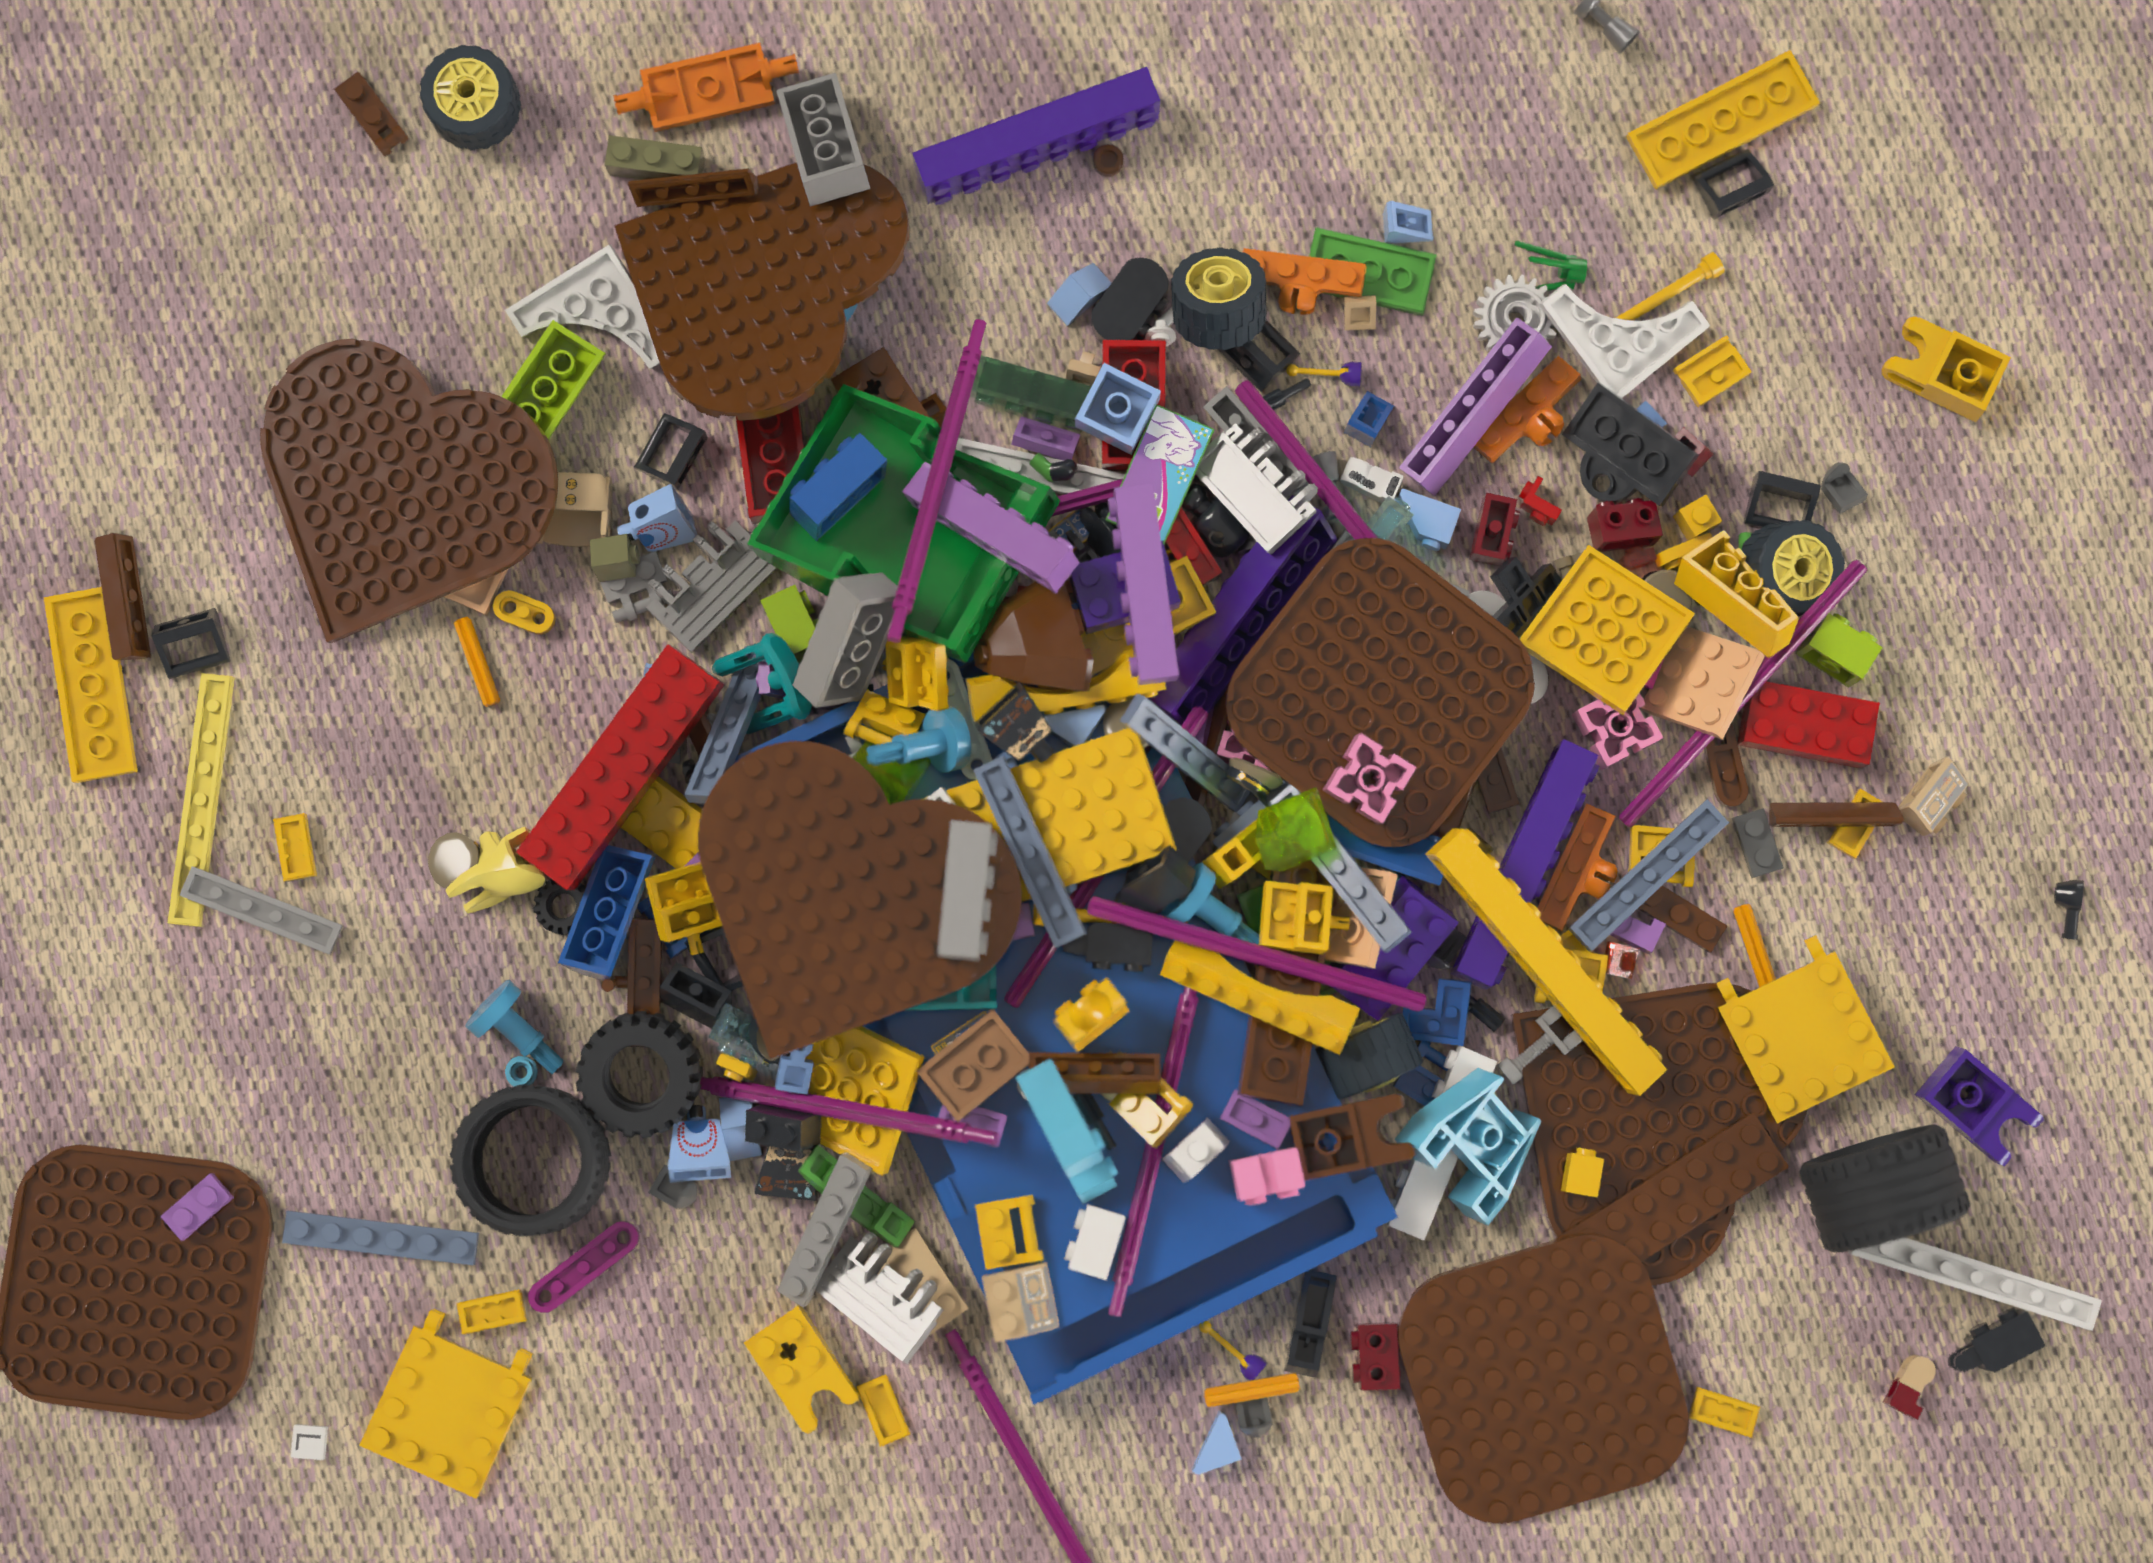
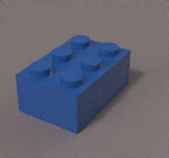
[790,433,887,541]

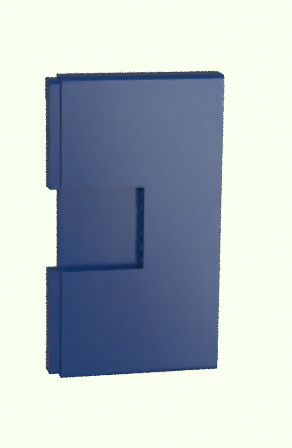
[734,602,1398,1405]

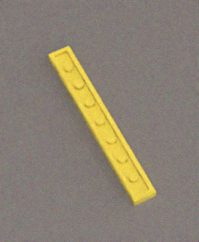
[167,673,235,927]

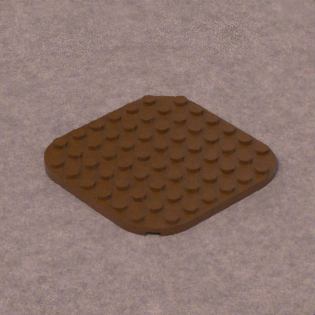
[1226,538,1535,847]
[0,1145,272,1420]
[1398,1233,1689,1524]

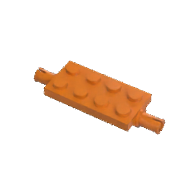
[613,43,800,132]

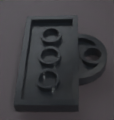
[1562,383,1700,507]

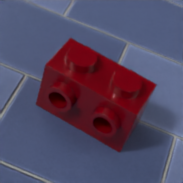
[1469,492,1520,567]
[1587,498,1663,552]
[1350,1322,1400,1391]

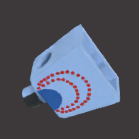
[617,484,697,552]
[668,1105,731,1183]

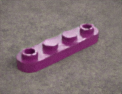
[528,1221,640,1313]

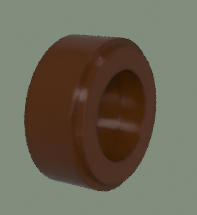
[1093,144,1124,177]

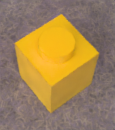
[1673,495,1722,541]
[1561,1148,1604,1197]

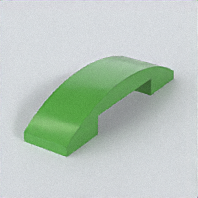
[798,1145,915,1248]

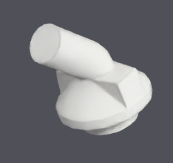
[1145,307,1176,347]

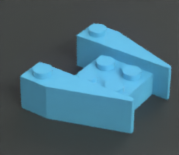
[1016,1059,1118,1204]
[1394,1068,1541,1226]

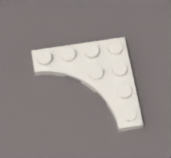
[505,245,660,369]
[1539,284,1710,398]

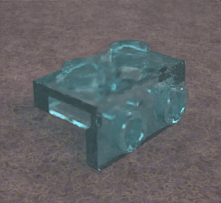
[708,1003,770,1068]

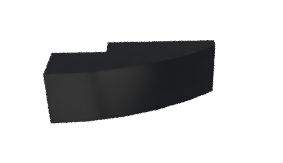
[1284,1270,1337,1378]

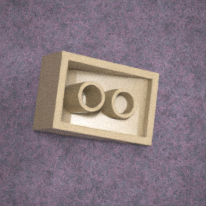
[864,1227,970,1337]

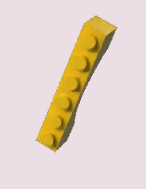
[966,650,1166,722]
[1201,797,1321,889]
[1160,940,1360,1055]

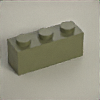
[605,135,706,180]

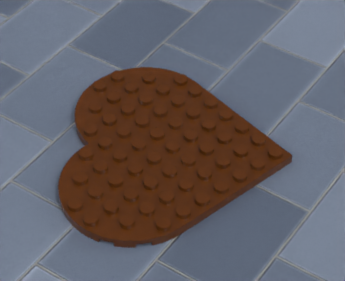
[614,162,910,420]
[260,339,558,643]
[698,741,1022,1059]
[1511,983,1808,1286]

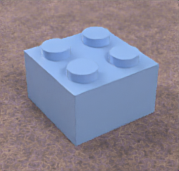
[1075,363,1161,455]

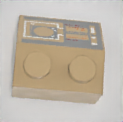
[1898,757,1969,836]
[982,1262,1060,1342]

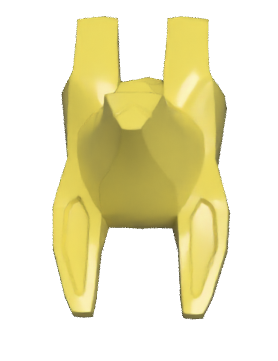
[446,827,545,914]

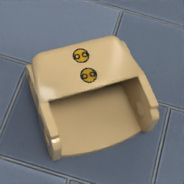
[538,472,613,547]

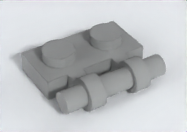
[600,551,674,623]

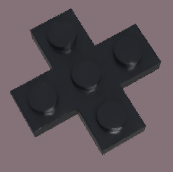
[1490,557,1562,638]

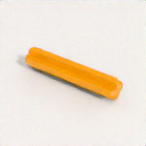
[454,617,500,707]
[1733,904,1776,987]
[1204,1373,1300,1407]

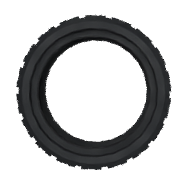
[450,1085,611,1237]
[1799,1124,1971,1253]

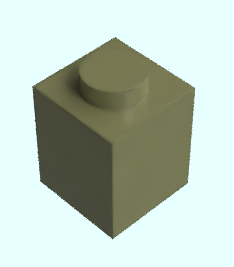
[590,534,640,582]

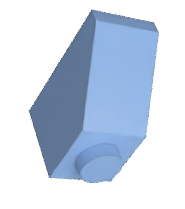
[1397,488,1461,551]

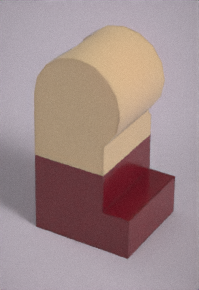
[1883,1355,1936,1420]

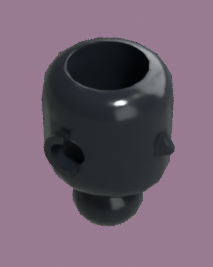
[1181,484,1250,557]

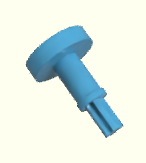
[867,706,971,773]
[1162,863,1259,945]
[465,980,564,1074]

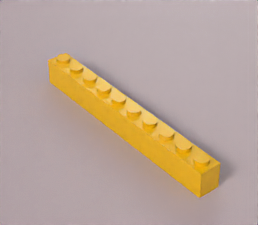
[1425,828,1667,1096]

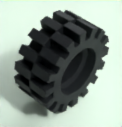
[533,880,586,935]

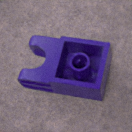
[1915,1046,2044,1166]

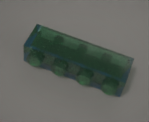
[970,355,1092,433]

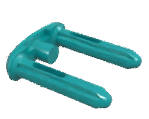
[712,633,812,734]

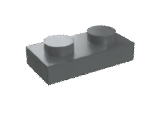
[1731,808,1784,878]

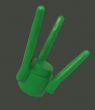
[1514,241,1587,291]

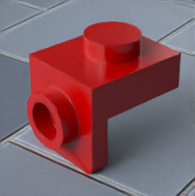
[1519,476,1562,526]

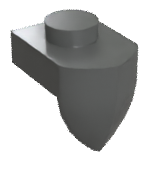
[1821,462,1868,514]
[1426,928,1467,969]
[648,1164,698,1210]
[1235,1397,1273,1438]

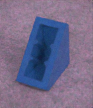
[1344,391,1394,448]

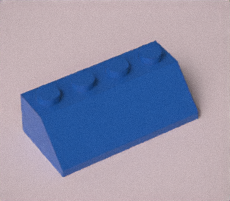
[1320,811,1443,886]
[558,845,655,981]

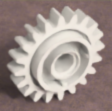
[1473,274,1557,351]

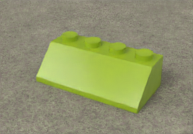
[501,320,606,440]

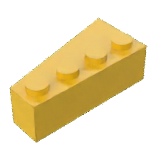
[1674,530,1799,658]

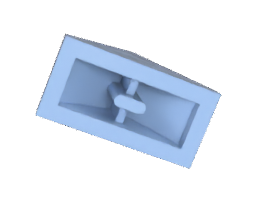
[1383,201,1433,244]
[1047,263,1111,327]
[1045,705,1105,747]
[719,1097,762,1161]
[1191,1410,1241,1475]

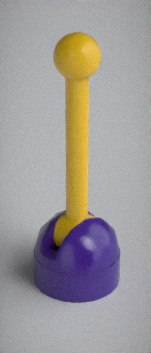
[1286,361,1362,387]
[1199,1320,1268,1381]

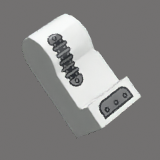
[1339,457,1404,508]

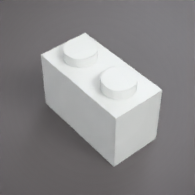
[1064,1204,1126,1280]

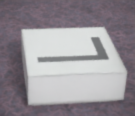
[290,1424,328,1460]

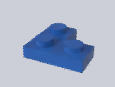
[1403,978,1472,1046]

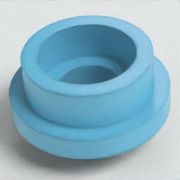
[505,1056,538,1087]

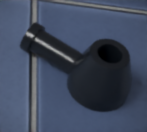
[2054,880,2084,940]

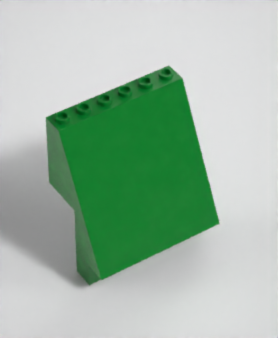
[747,384,1060,663]

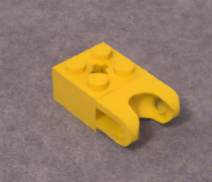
[1881,316,2011,422]
[1053,978,1130,1053]
[744,1305,859,1434]

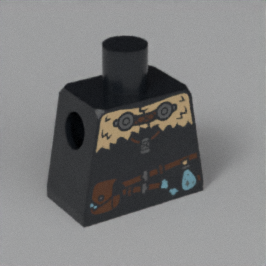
[974,681,1054,763]
[754,1146,818,1201]

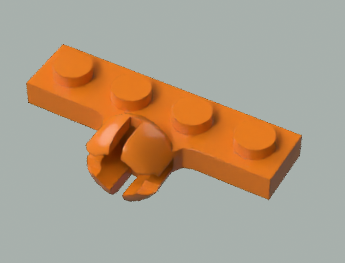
[1243,248,1367,315]
[1473,356,1581,463]
[1537,803,1618,932]

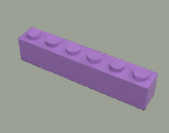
[1399,317,1552,496]
[902,462,1079,593]
[1108,483,1179,685]

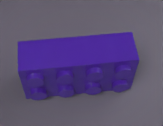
[1329,875,1459,1021]

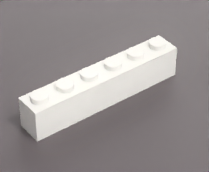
[1385,1046,1497,1240]

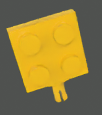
[882,635,949,711]
[645,862,722,955]
[1259,881,1350,954]

